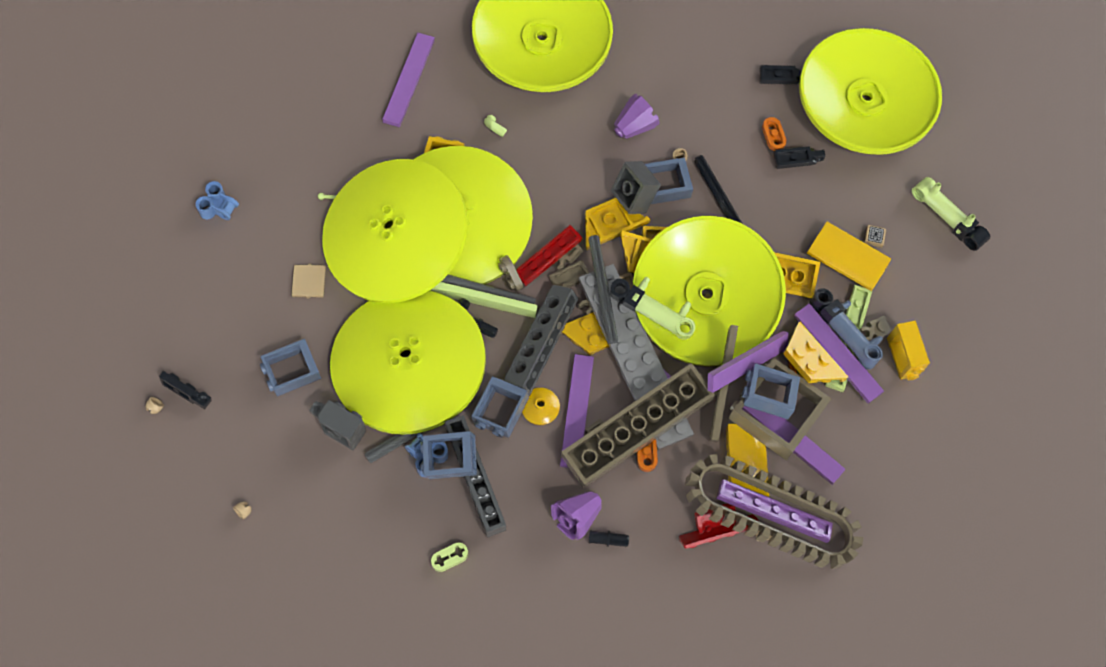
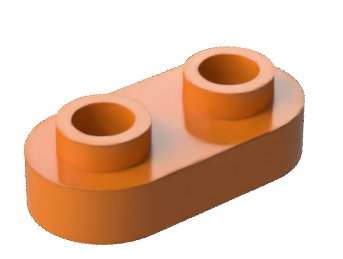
[762,117,786,151]
[636,439,658,472]

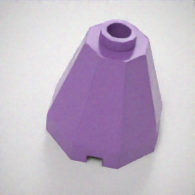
[614,93,660,139]
[551,491,601,540]

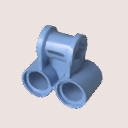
[195,181,239,220]
[405,433,448,478]

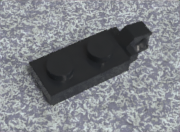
[760,65,802,85]
[774,146,826,169]
[159,371,212,410]

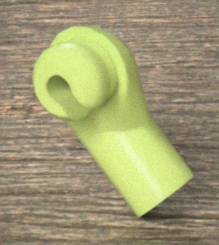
[484,115,507,137]

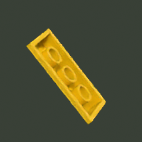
[807,221,891,291]
[774,252,821,298]
[725,424,769,497]

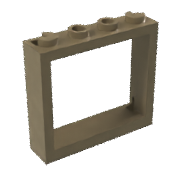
[728,358,831,461]

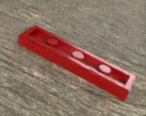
[516,225,583,287]

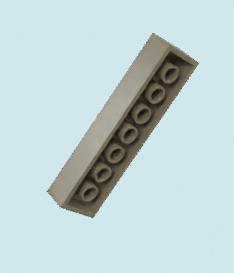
[561,363,715,489]

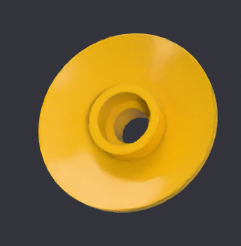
[522,388,560,425]

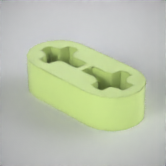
[431,543,468,572]

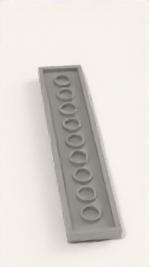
[578,264,694,450]

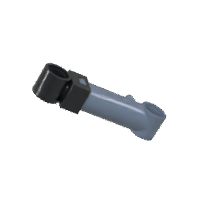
[809,288,883,370]

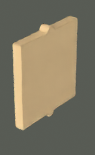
[292,264,326,299]

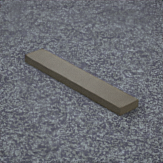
[709,325,738,443]

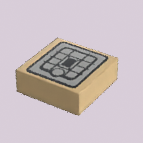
[864,225,886,248]

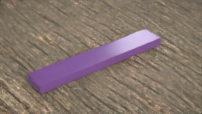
[382,33,435,127]
[794,304,884,404]
[707,331,789,393]
[560,354,594,468]
[742,393,846,485]
[716,479,833,543]

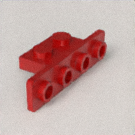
[679,503,760,549]

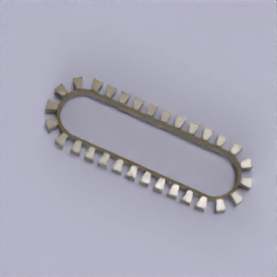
[685,454,863,569]

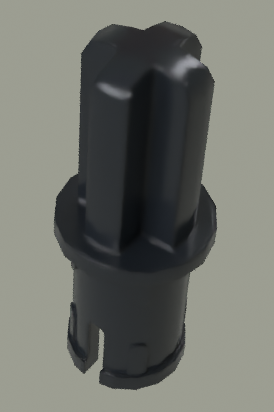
[473,317,498,338]
[589,530,629,547]

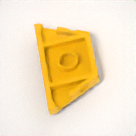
[585,198,650,250]
[620,231,652,274]
[561,312,609,355]
[783,321,848,383]

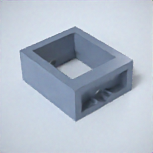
[645,157,693,204]
[260,339,321,396]
[742,363,800,419]
[471,376,529,438]
[420,431,477,479]

